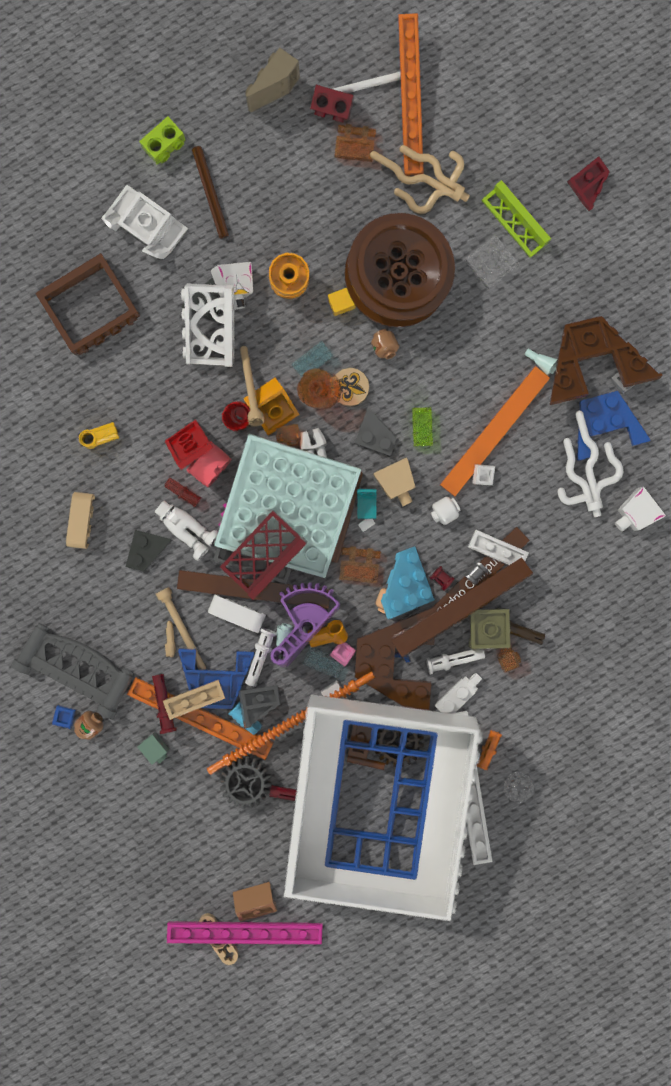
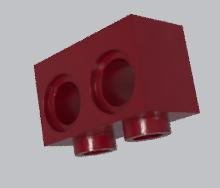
[310,85,354,123]

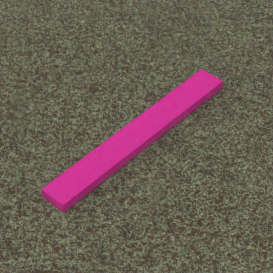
[167,921,323,944]

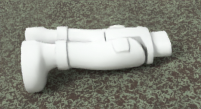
[155,500,218,561]

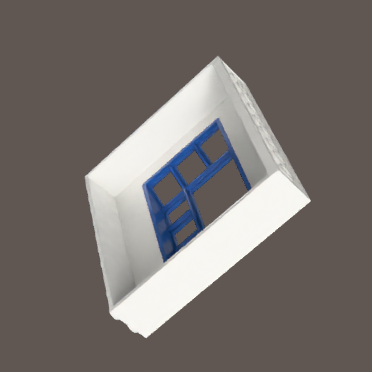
[284,695,482,921]

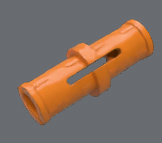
[476,730,502,770]

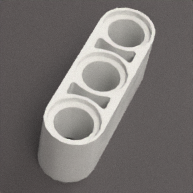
[208,594,266,633]

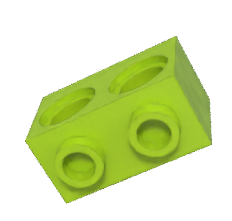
[139,116,185,165]

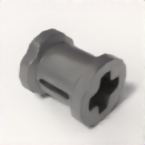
[463,560,489,586]

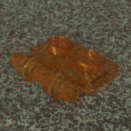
[335,124,376,162]
[339,546,381,583]

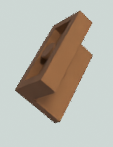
[233,882,277,922]

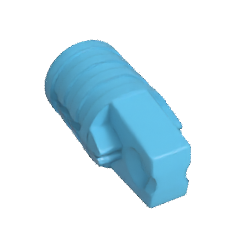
[228,701,262,735]

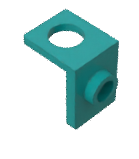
[357,489,377,519]

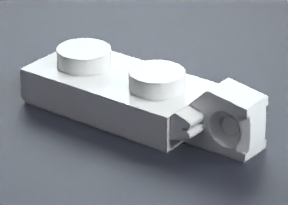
[435,673,482,714]

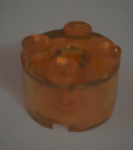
[297,369,341,409]

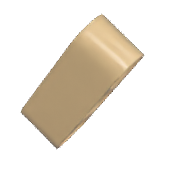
[66,492,95,549]

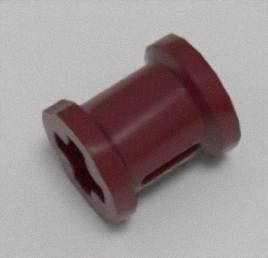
[429,566,455,591]

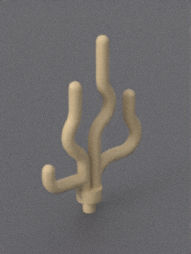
[370,145,470,214]

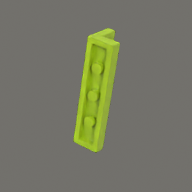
[481,180,551,258]

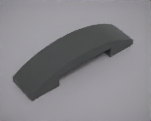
[213,547,292,584]

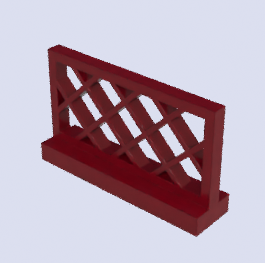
[220,510,308,600]

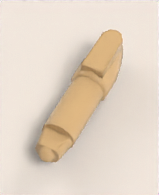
[165,621,176,657]

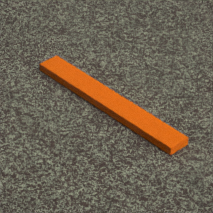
[398,13,424,176]
[440,366,550,497]
[127,677,274,760]

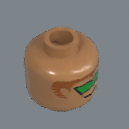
[371,329,399,359]
[74,711,103,740]

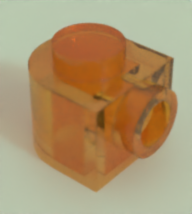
[276,424,301,446]
[496,646,521,673]

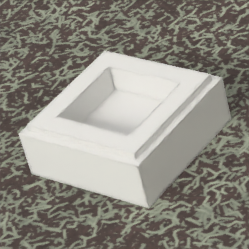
[473,464,495,485]

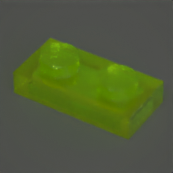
[412,407,433,447]

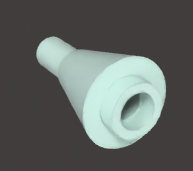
[524,348,558,376]
[276,623,293,659]

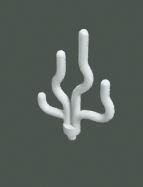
[557,410,624,517]

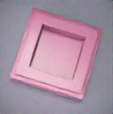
[330,642,356,667]

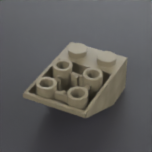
[245,47,300,112]

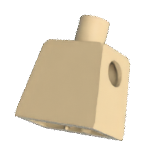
[373,458,415,507]

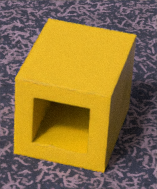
[328,288,356,316]

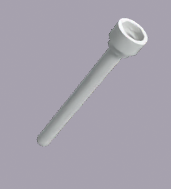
[333,72,401,93]

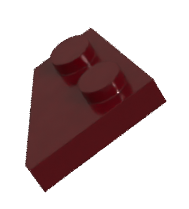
[567,156,610,211]

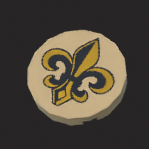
[331,368,369,407]

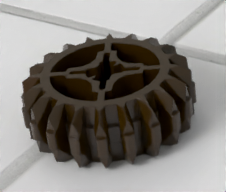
[375,729,424,767]

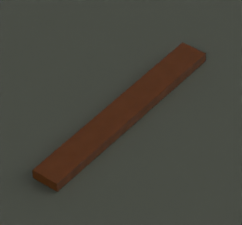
[392,557,533,658]
[177,570,330,609]

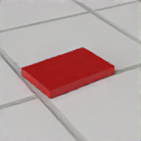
[165,420,214,470]

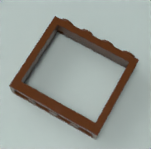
[35,253,140,355]

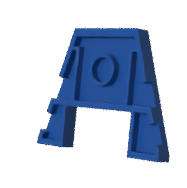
[577,391,650,461]
[178,648,254,709]

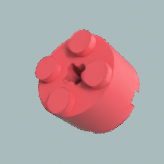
[186,441,232,487]

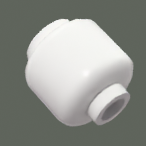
[431,497,461,525]

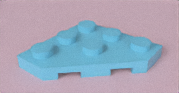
[381,546,435,619]

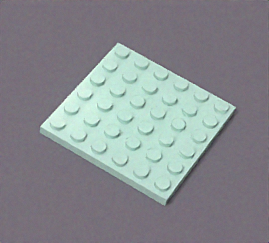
[214,434,361,578]

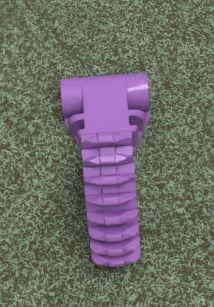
[271,583,340,667]

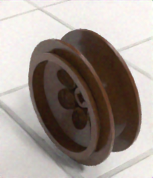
[344,213,455,327]

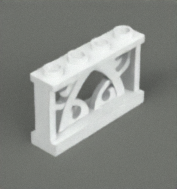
[181,283,235,367]

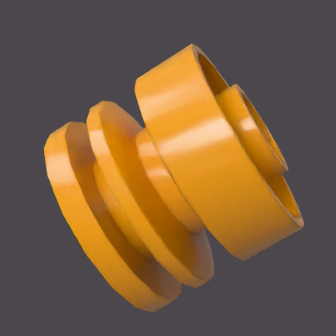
[269,253,309,299]

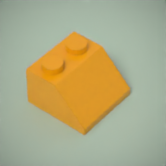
[243,378,300,436]

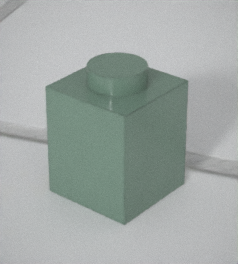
[138,732,169,764]

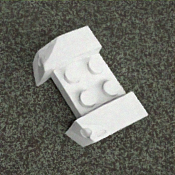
[102,185,188,259]

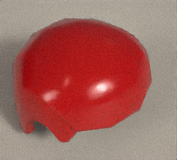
[222,401,250,432]

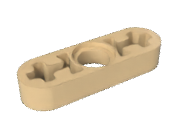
[199,913,239,965]

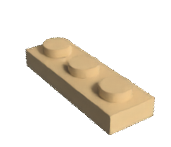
[163,680,225,719]

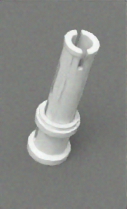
[245,628,277,687]
[426,649,485,675]

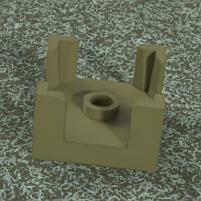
[468,608,510,649]

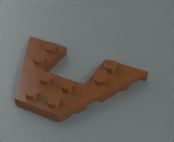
[550,316,663,405]
[355,606,437,711]

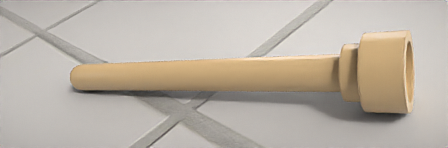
[240,346,264,426]
[156,587,206,670]

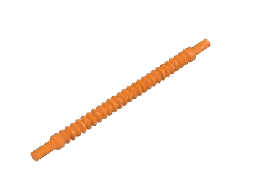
[207,671,376,775]

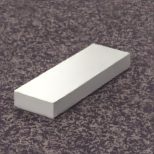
[468,530,529,565]

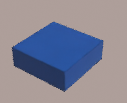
[52,705,76,729]

